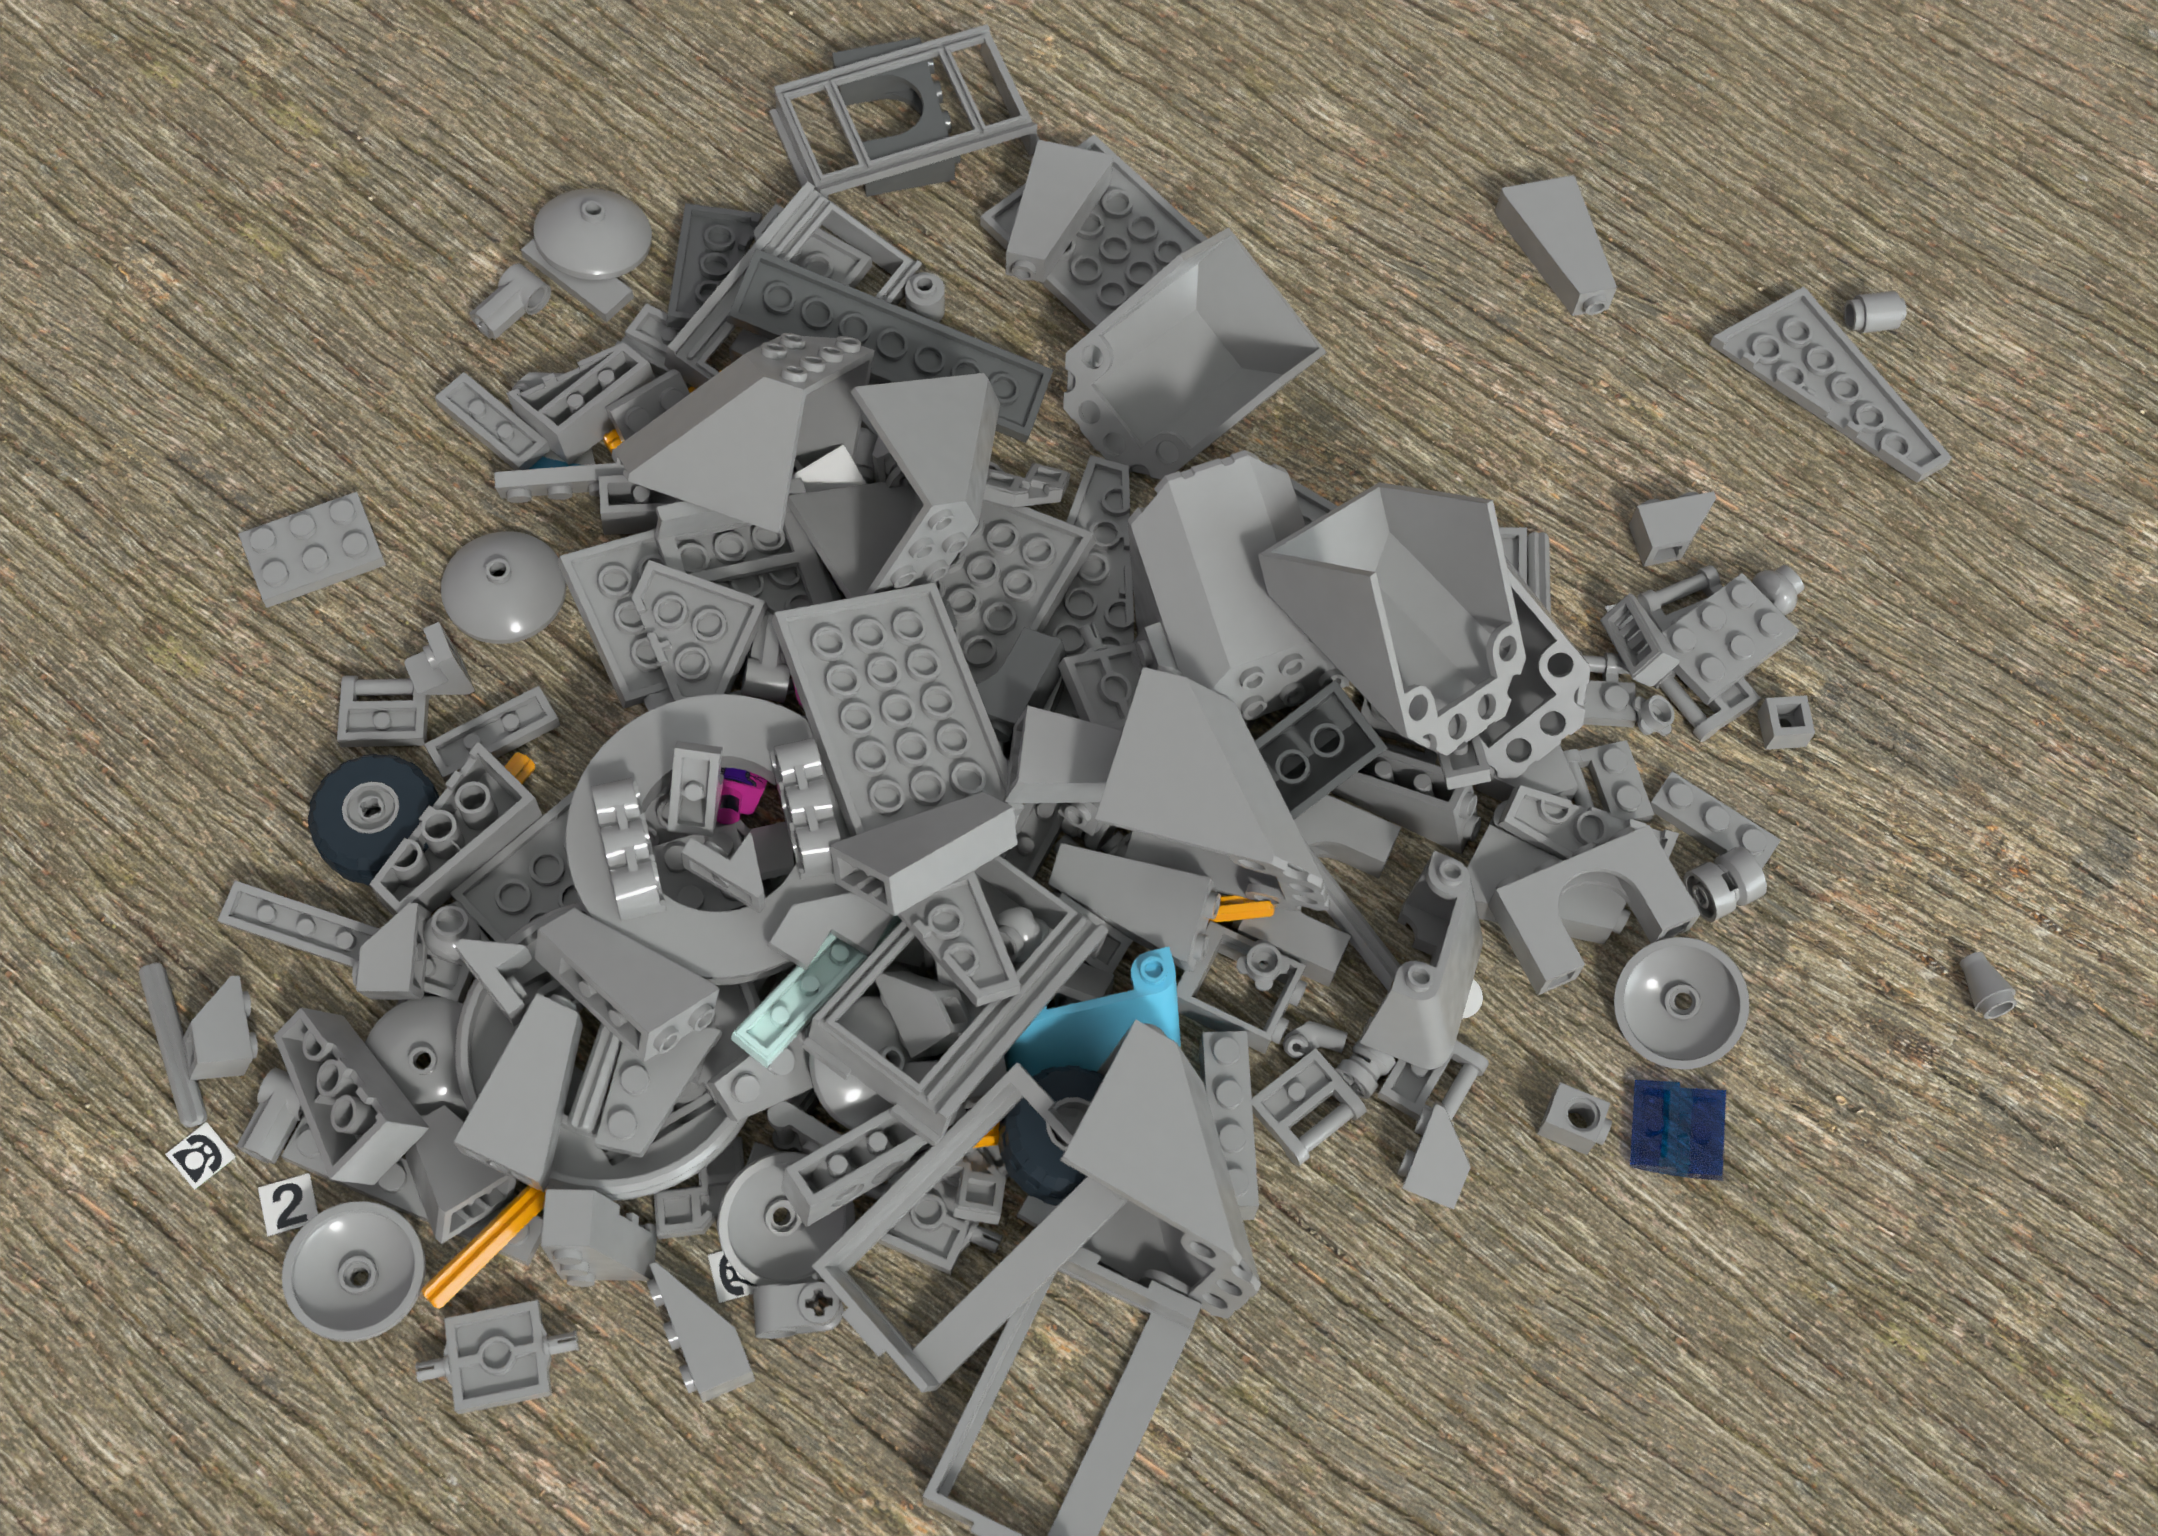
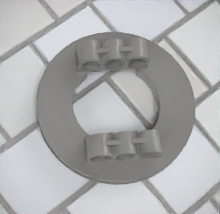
[566,694,851,985]
[455,902,761,1201]

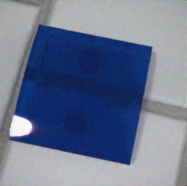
[1630,1080,1727,1181]

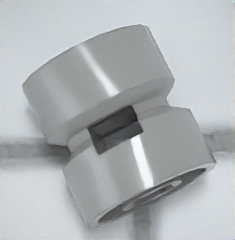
[1684,846,1767,922]

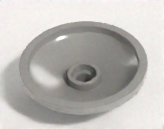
[534,188,652,280]
[441,531,567,644]
[1614,937,1750,1069]
[365,996,469,1121]
[809,996,931,1130]
[717,1151,855,1286]
[282,1201,426,1342]

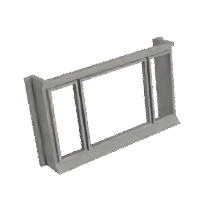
[769,24,1040,199]
[654,477,834,720]

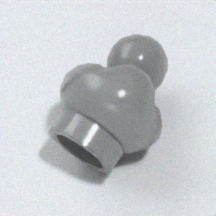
[1752,565,1804,616]
[423,905,481,961]
[995,907,1049,963]

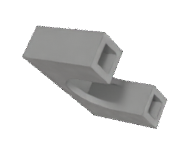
[1232,795,1401,987]
[1488,825,1701,996]

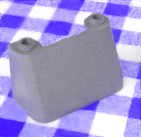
[1359,851,1483,1070]

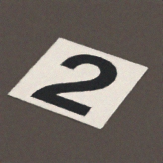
[258,1173,318,1236]

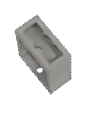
[1177,921,1308,1054]

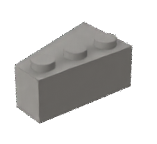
[506,342,655,465]
[541,1189,657,1287]

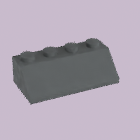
[1254,680,1388,820]

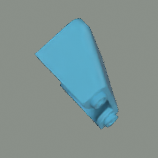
[1004,947,1181,1077]

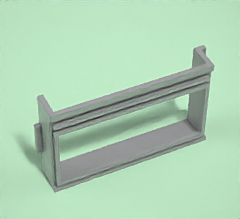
[664,181,922,389]
[802,855,1109,1147]
[812,1063,1128,1393]
[922,1247,1202,1536]

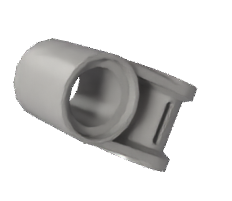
[753,1282,844,1339]

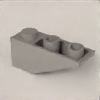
[647,1262,756,1403]

